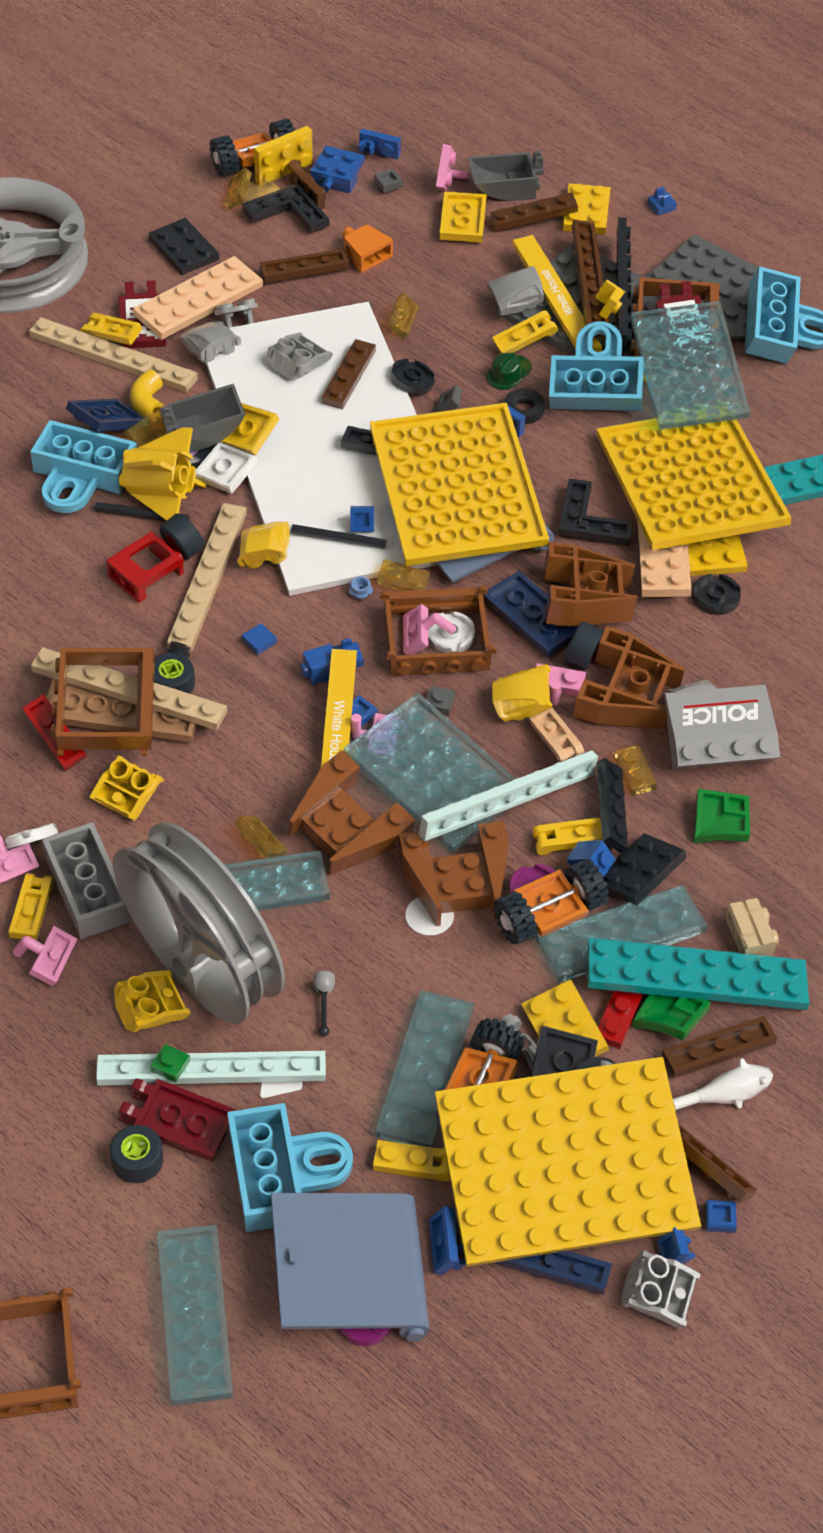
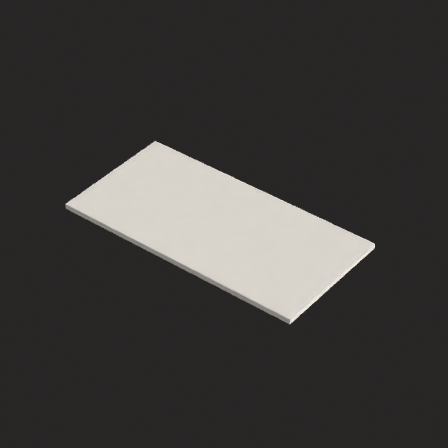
[206,302,437,596]

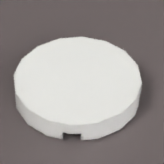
[428,612,475,653]
[5,823,58,849]

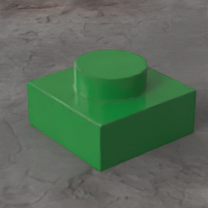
[150,1044,190,1083]

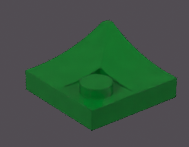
[693,788,750,843]
[632,994,711,1041]

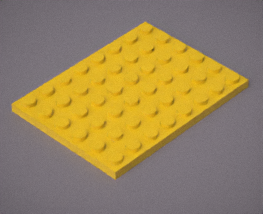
[370,403,549,566]
[597,405,791,550]
[435,1057,701,1267]

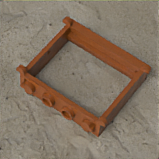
[630,277,720,373]
[379,586,496,676]
[51,647,155,756]
[0,1288,82,1419]

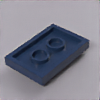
[66,398,147,433]

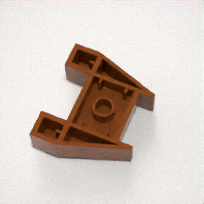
[544,542,638,627]
[573,626,685,729]
[288,750,416,875]
[399,821,509,926]

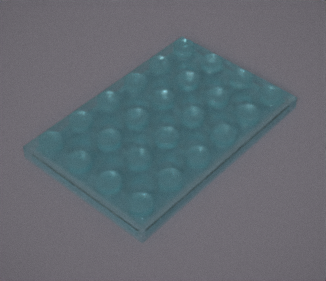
[630,301,751,430]
[344,693,516,853]

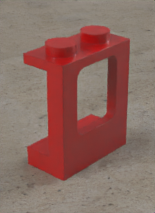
[106,531,184,603]

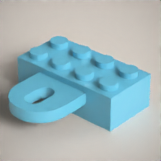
[745,266,823,364]
[549,322,644,411]
[30,420,137,513]
[227,1103,353,1232]

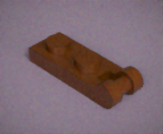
[289,160,326,210]

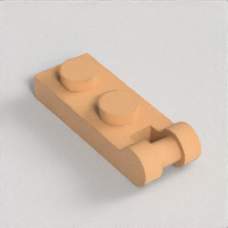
[529,708,584,762]

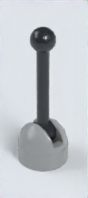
[313,971,335,1037]

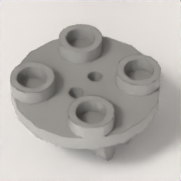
[214,299,258,328]

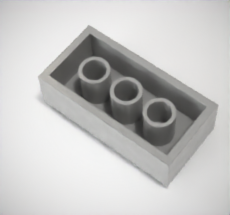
[42,822,132,940]

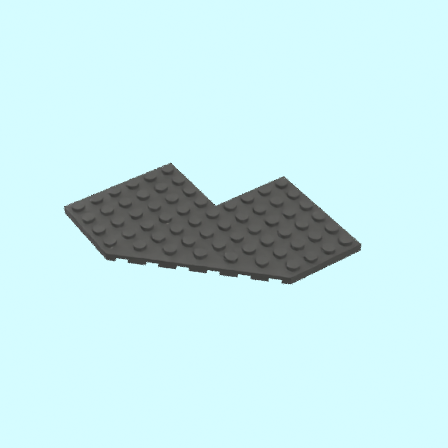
[496,234,802,353]

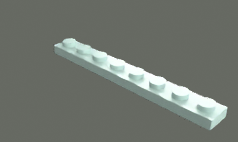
[419,750,598,842]
[97,1051,326,1085]

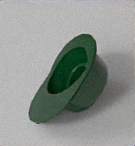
[487,352,532,390]

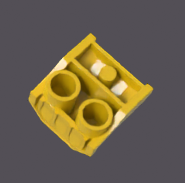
[237,521,290,569]
[492,665,552,722]
[90,755,164,821]
[114,970,191,1033]

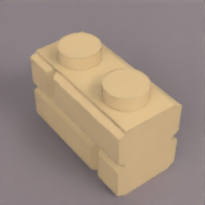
[725,898,779,956]

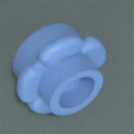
[349,576,373,599]

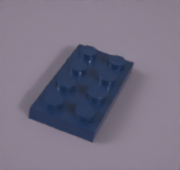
[483,571,578,658]

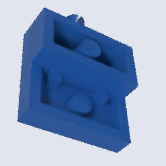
[311,146,365,194]

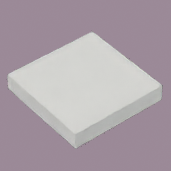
[195,442,258,494]

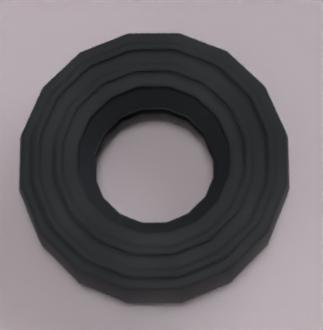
[505,388,545,424]

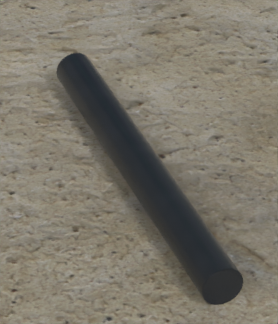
[95,502,190,521]
[291,524,387,549]

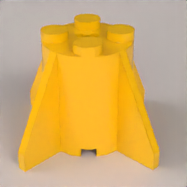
[119,427,207,520]

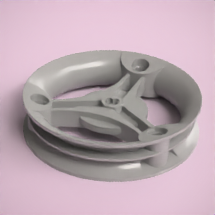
[0,177,88,313]
[113,821,285,1024]

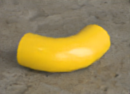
[129,369,164,423]

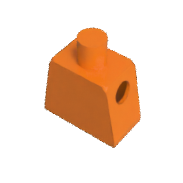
[342,225,393,273]

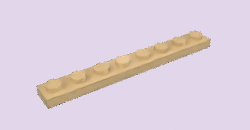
[29,317,198,393]
[167,503,247,653]
[31,647,227,730]

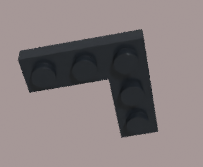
[242,183,330,232]
[559,478,633,545]

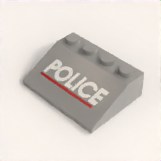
[664,685,780,770]

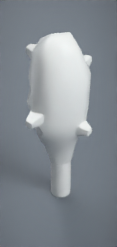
[673,1058,773,1110]

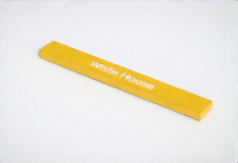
[513,235,602,352]
[321,649,357,767]

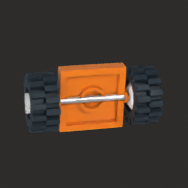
[209,118,295,177]
[493,859,609,945]
[436,1018,525,1121]

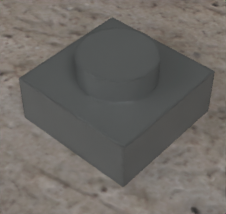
[374,168,403,193]
[436,385,463,412]
[425,686,456,716]

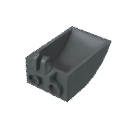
[468,151,544,201]
[160,383,246,453]

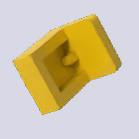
[596,280,625,319]

